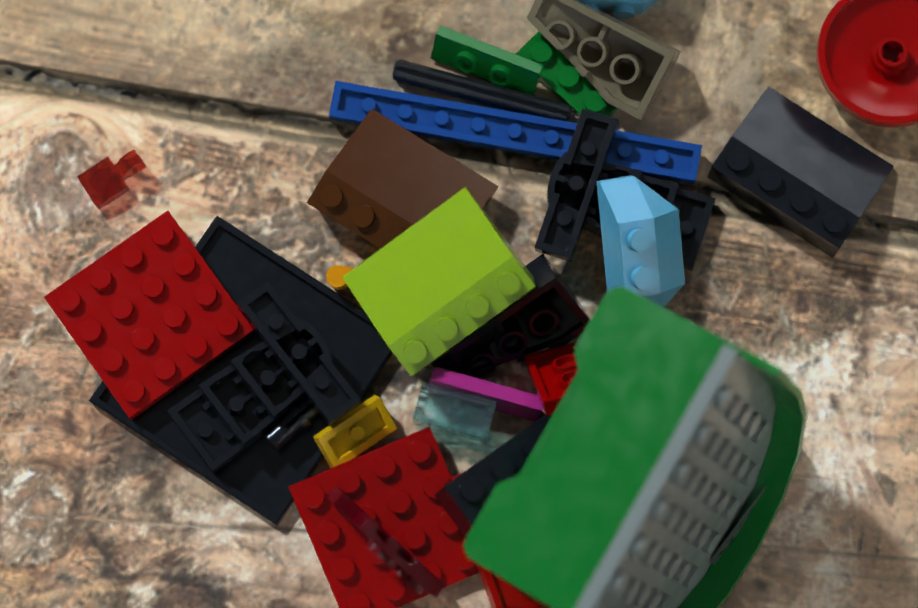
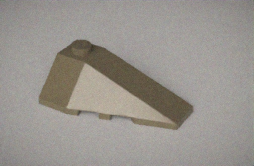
[527,0,681,120]

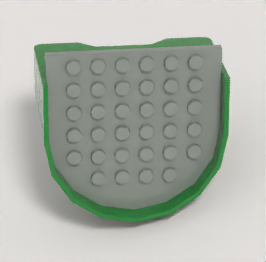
[464,286,808,608]

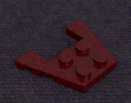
[326,486,446,598]

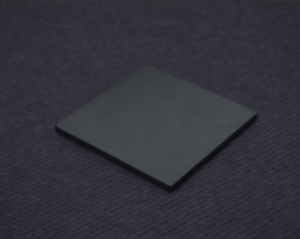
[89,216,393,526]

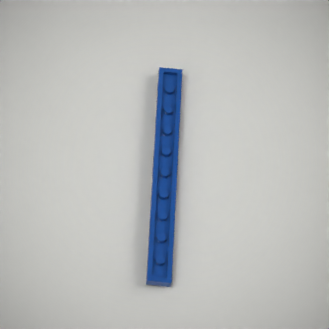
[329,81,702,185]

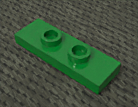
[430,25,544,95]

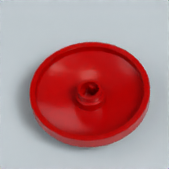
[816,0,918,128]

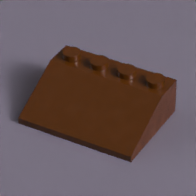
[307,109,499,249]

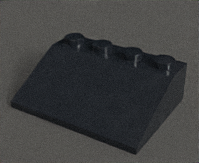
[708,86,894,258]

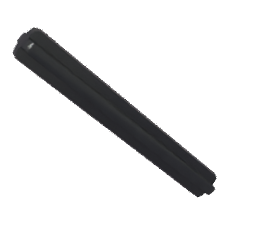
[392,59,572,122]

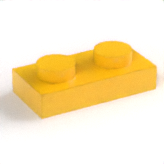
[313,395,398,468]

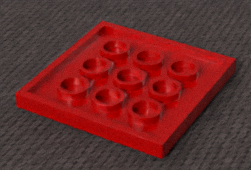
[44,210,255,420]
[288,426,479,608]

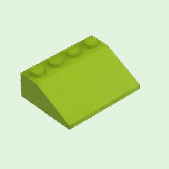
[342,186,536,377]

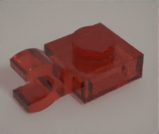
[77,150,146,210]

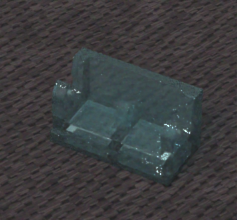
[413,382,497,444]

